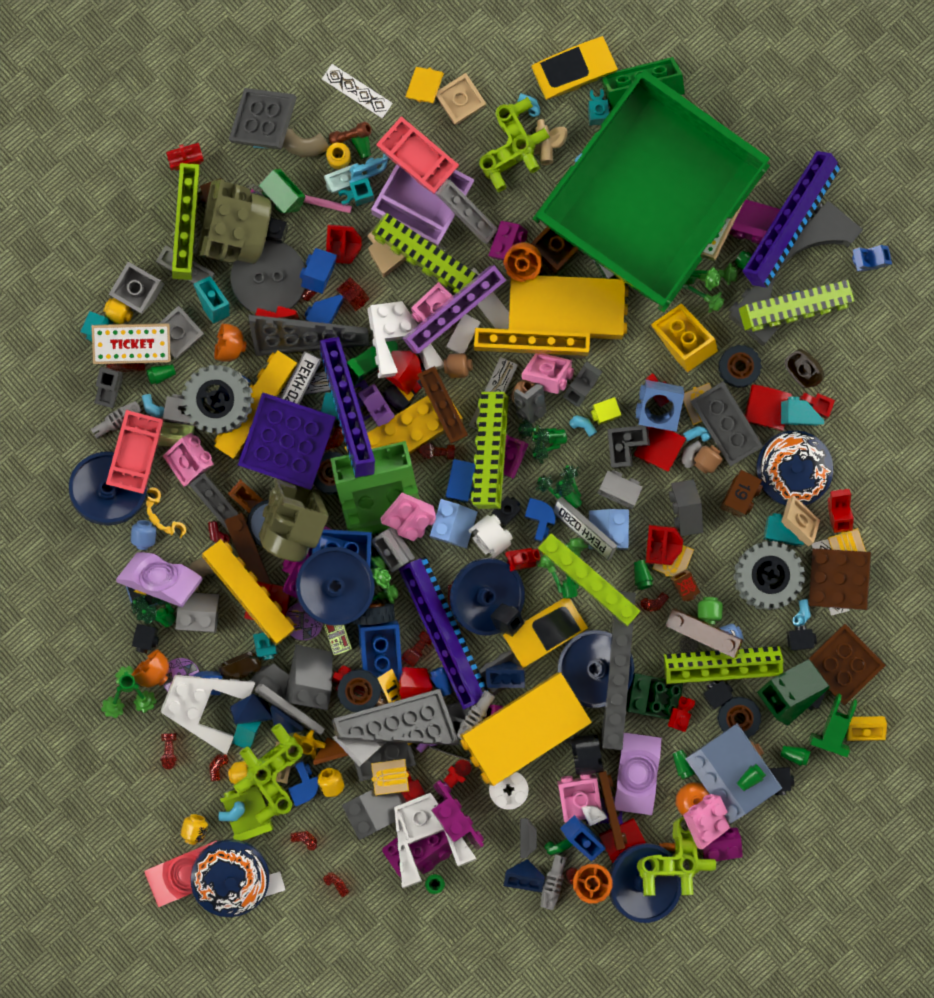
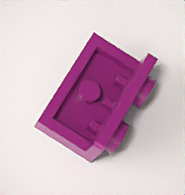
[488,221,528,261]
[503,434,529,479]
[702,827,743,861]

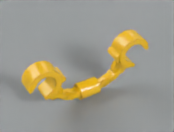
[145,487,186,538]

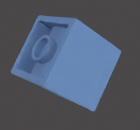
[635,380,684,432]

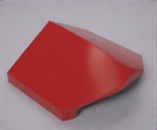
[326,225,362,264]
[378,351,422,395]
[646,525,683,565]
[399,667,433,700]

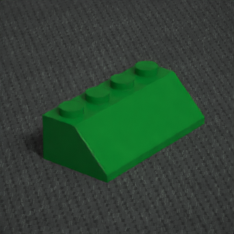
[601,57,685,110]

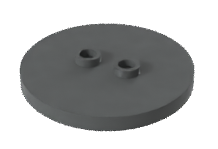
[231,240,305,313]

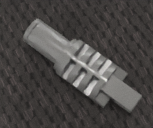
[91,401,142,439]
[457,690,495,740]
[540,854,567,910]

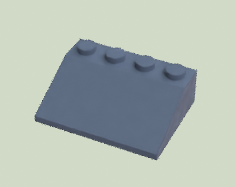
[686,723,782,824]

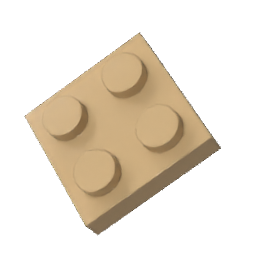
[436,73,486,125]
[781,495,820,547]

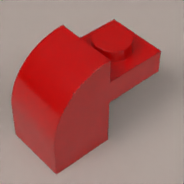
[828,489,854,533]

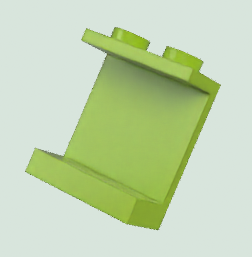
[220,785,274,841]

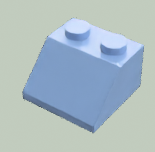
[430,499,478,549]
[588,509,629,550]

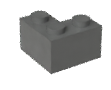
[608,425,650,469]
[669,479,703,536]

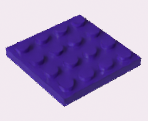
[238,392,336,490]

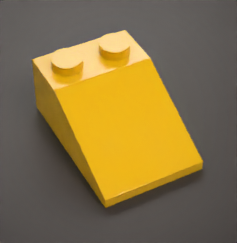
[651,303,718,373]

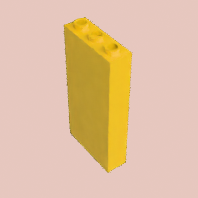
[508,275,629,340]
[460,672,592,786]

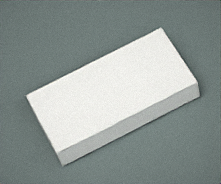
[446,314,481,353]

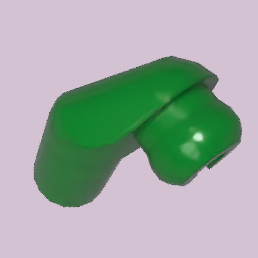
[544,838,574,855]

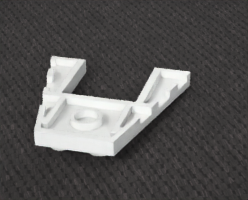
[367,301,444,378]
[161,675,255,755]
[394,793,477,889]

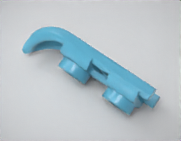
[349,154,389,183]

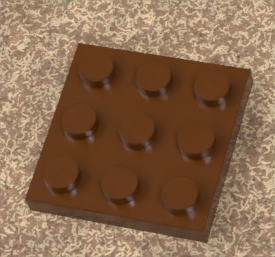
[809,548,871,610]
[807,624,886,706]

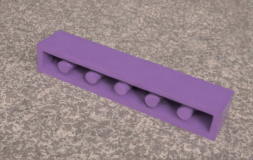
[402,265,506,354]

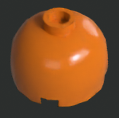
[503,242,542,282]
[214,323,247,362]
[132,649,169,688]
[676,782,709,816]
[573,864,613,903]

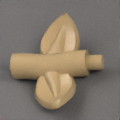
[519,119,567,165]

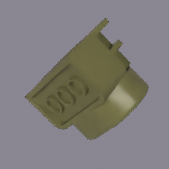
[195,179,271,264]
[259,478,329,562]

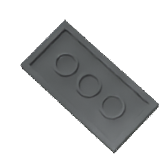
[690,381,763,466]

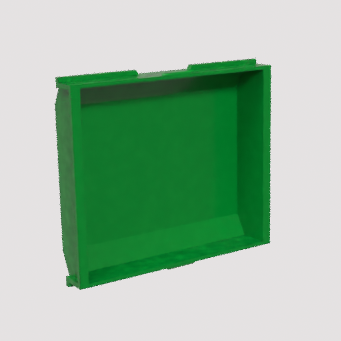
[532,70,770,313]

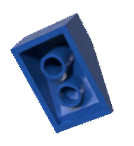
[312,529,372,567]
[358,620,402,682]

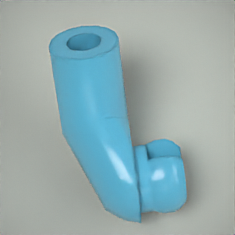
[517,93,540,117]
[142,394,164,418]
[569,415,597,437]
[683,426,712,442]
[792,599,811,626]
[219,801,245,821]

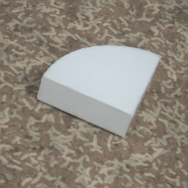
[581,806,607,826]

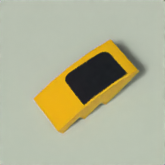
[531,36,618,100]
[503,598,588,668]

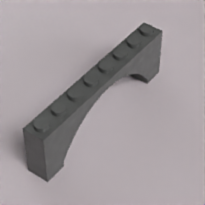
[728,201,863,346]
[600,591,636,750]

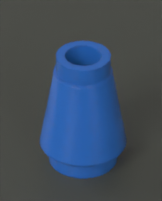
[430,667,452,696]

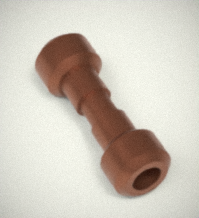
[329,122,372,145]

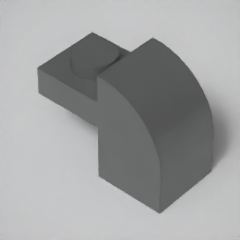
[563,361,602,408]
[94,367,123,408]

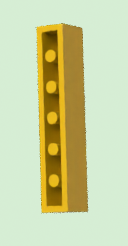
[474,328,590,356]
[214,350,298,460]
[202,539,295,646]

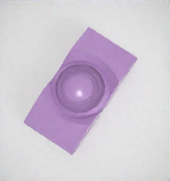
[116,552,203,607]
[614,733,662,815]

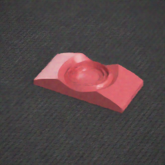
[376,116,459,194]
[106,410,164,494]
[144,840,217,907]

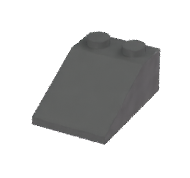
[284,644,333,710]
[342,789,406,840]

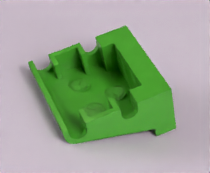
[331,441,420,534]

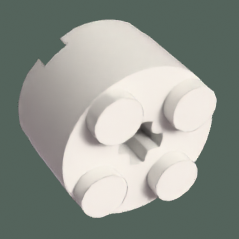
[469,514,513,558]
[489,772,528,809]

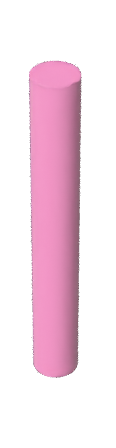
[304,195,352,213]

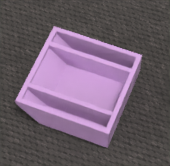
[371,164,475,246]

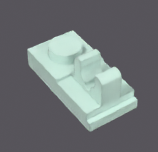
[324,163,363,194]

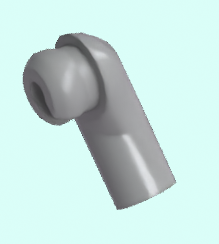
[682,441,702,468]

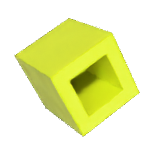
[591,397,621,425]

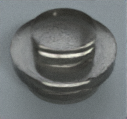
[679,636,699,653]

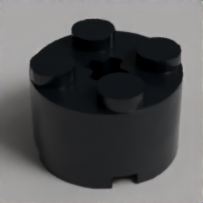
[571,734,604,776]

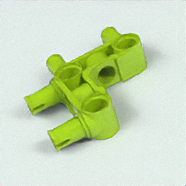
[479,97,550,192]
[233,723,303,825]
[637,817,716,896]

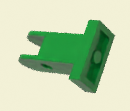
[347,340,398,386]
[809,694,857,757]

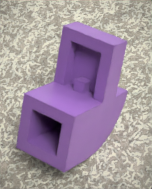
[358,384,395,427]

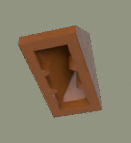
[228,479,264,513]
[313,737,348,765]

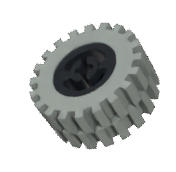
[182,365,254,433]
[733,541,805,610]

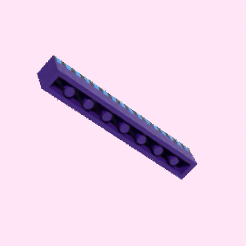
[742,151,841,288]
[320,337,375,478]
[399,557,488,710]

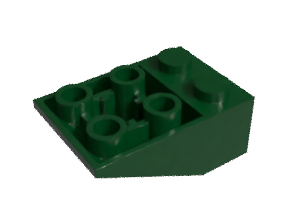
[757,659,830,726]
[626,673,684,720]

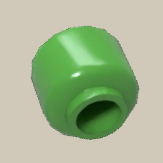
[697,597,723,625]

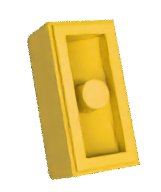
[846,716,887,741]

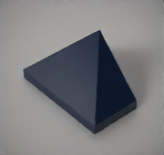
[486,661,526,688]
[230,694,272,725]
[270,705,305,733]
[503,859,545,893]

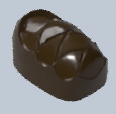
[785,349,825,388]
[218,651,262,680]

